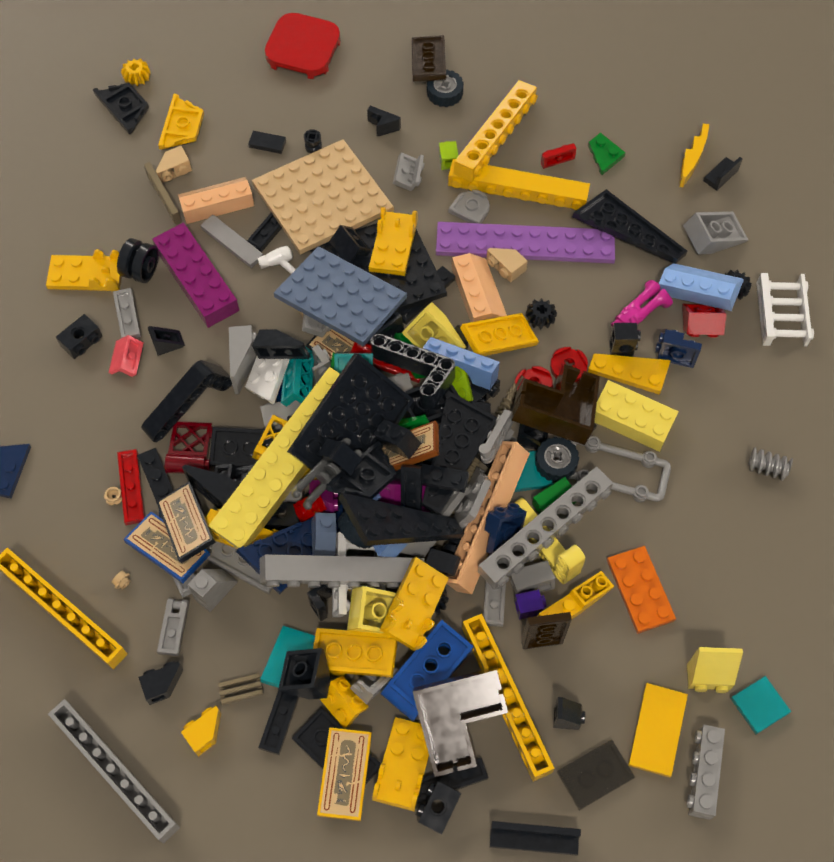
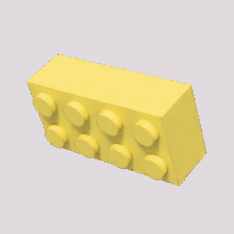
[595,380,679,452]

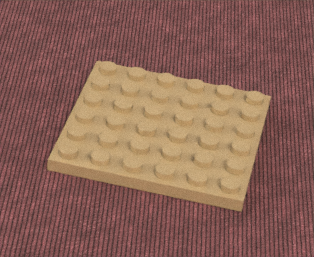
[252,139,394,255]

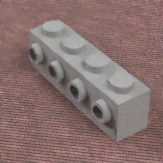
[687,725,725,820]

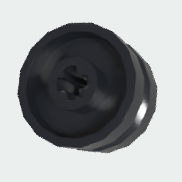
[117,238,159,283]

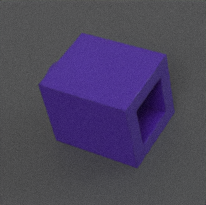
[514,589,546,620]

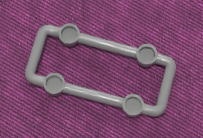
[570,436,671,502]

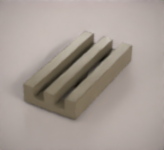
[218,673,264,705]

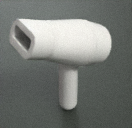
[258,246,296,274]

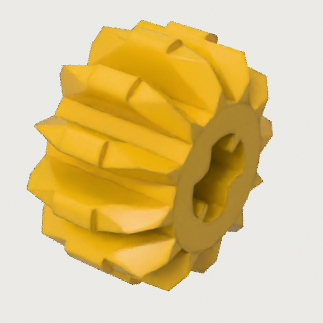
[121,58,150,87]

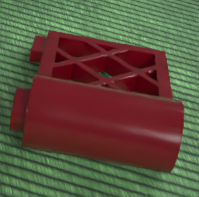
[165,422,213,474]

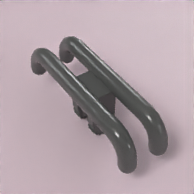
[291,438,362,510]

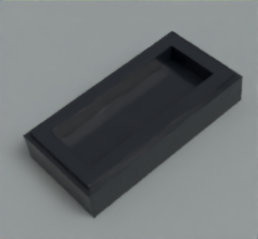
[248,131,286,154]

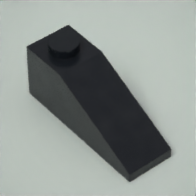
[252,329,310,359]

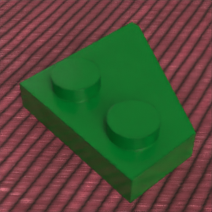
[588,132,626,175]

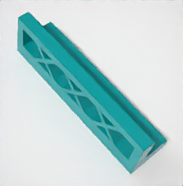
[281,346,314,407]

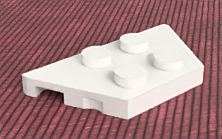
[245,356,290,404]

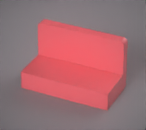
[109,335,144,377]

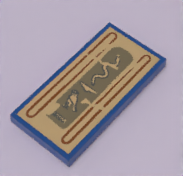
[124,512,210,583]

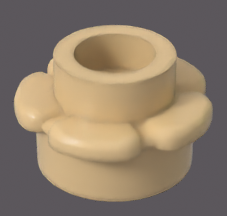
[104,487,122,505]
[112,571,131,589]

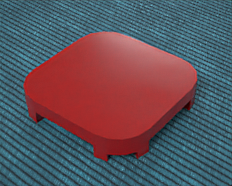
[265,13,341,79]

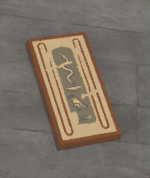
[382,421,439,471]

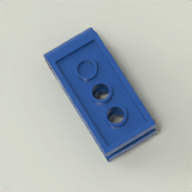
[381,620,474,721]

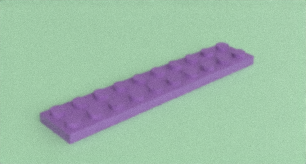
[436,222,615,264]

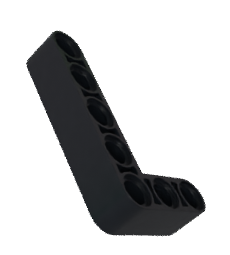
[370,334,455,409]
[141,360,232,442]

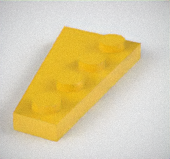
[588,353,671,395]

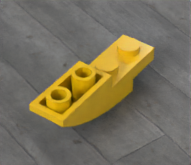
[538,571,614,619]

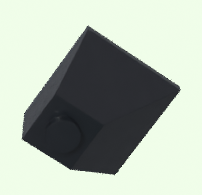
[278,648,331,699]

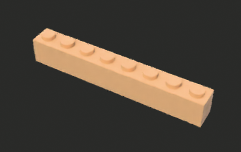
[446,441,530,594]

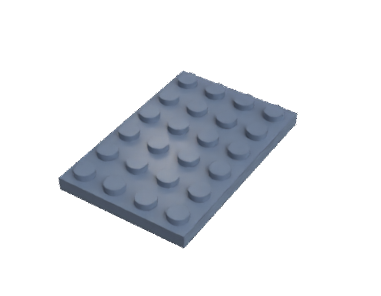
[274,246,407,347]

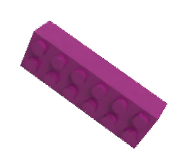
[152,222,239,328]

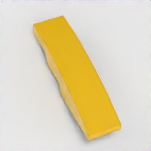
[679,123,710,187]

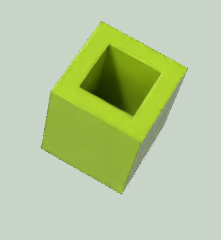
[439,141,459,170]

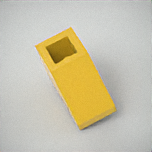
[181,706,221,757]

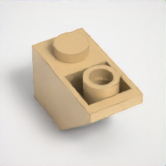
[156,146,192,183]
[486,248,528,283]

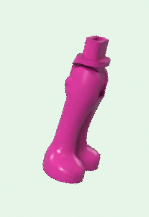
[611,280,673,327]

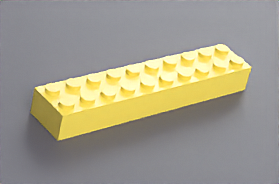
[208,367,340,549]

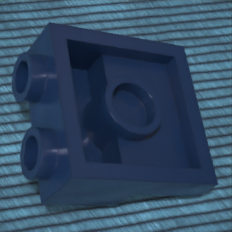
[655,329,702,368]
[485,503,527,554]

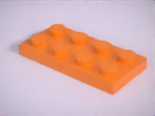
[607,546,676,634]

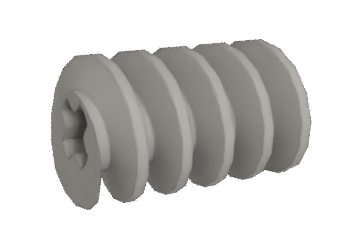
[748,447,793,481]

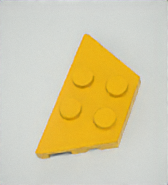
[158,93,204,150]

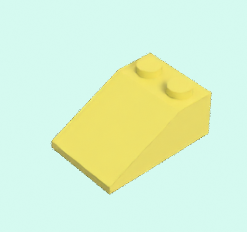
[402,302,466,349]
[347,586,396,633]
[687,647,743,693]

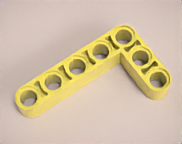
[514,498,586,584]

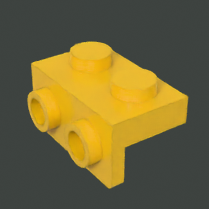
[320,676,369,729]

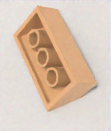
[178,177,254,224]
[452,253,507,322]

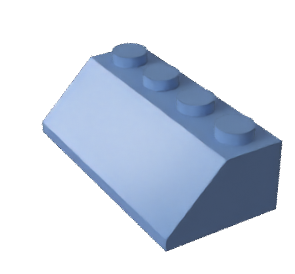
[659,263,744,311]

